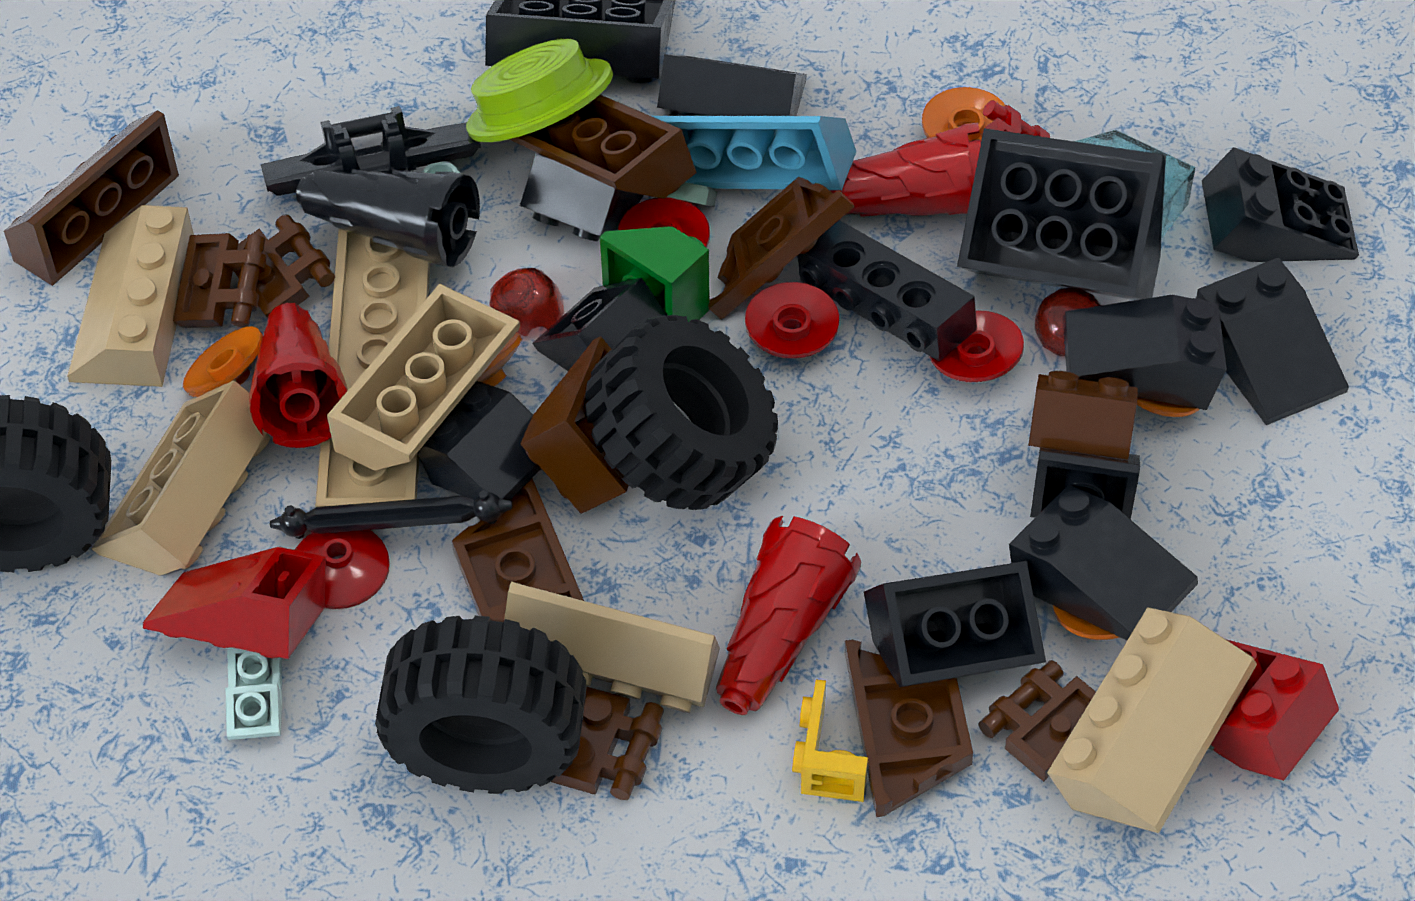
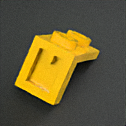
[792,679,868,802]

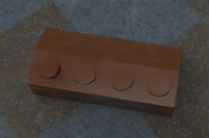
[509,94,697,199]
[4,110,179,286]

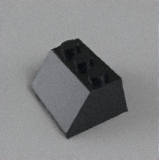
[657,54,807,116]
[863,561,1046,687]

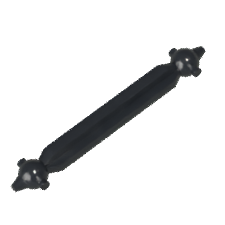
[270,490,513,539]

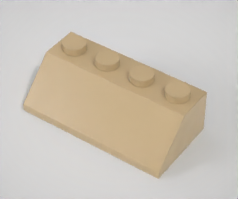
[67,205,194,387]
[327,283,520,471]
[91,380,270,576]
[504,582,720,713]
[1047,607,1257,833]

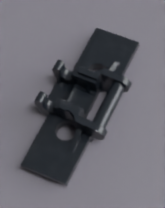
[261,106,481,196]

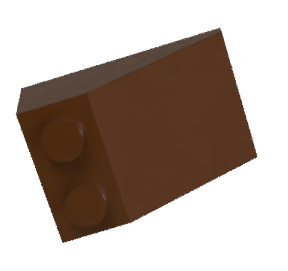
[521,336,629,514]
[1028,371,1138,460]

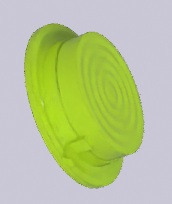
[466,39,613,142]

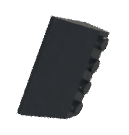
[485,0,676,83]
[957,128,1166,300]

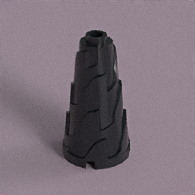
[296,169,480,268]

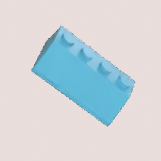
[652,116,857,190]

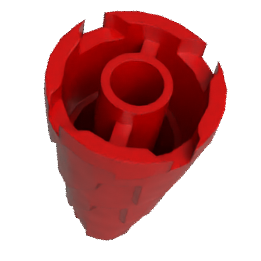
[829,122,981,217]
[249,303,348,448]
[716,516,861,715]

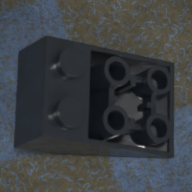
[1201,147,1359,262]

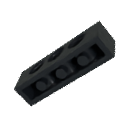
[797,220,977,362]

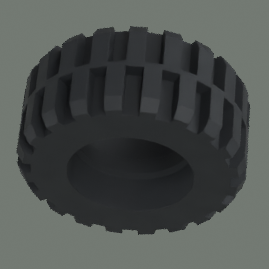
[585,315,778,510]
[0,395,112,573]
[375,615,587,794]

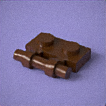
[233,214,335,318]
[173,233,267,328]
[978,660,1096,782]
[551,686,664,800]

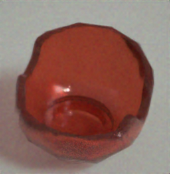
[489,267,564,336]
[1034,288,1101,356]

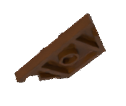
[708,176,854,320]
[452,478,584,622]
[845,639,973,817]

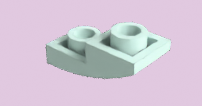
[225,647,282,740]

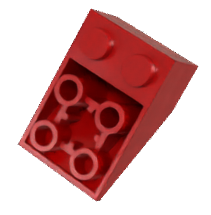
[143,547,326,659]
[1211,639,1339,781]

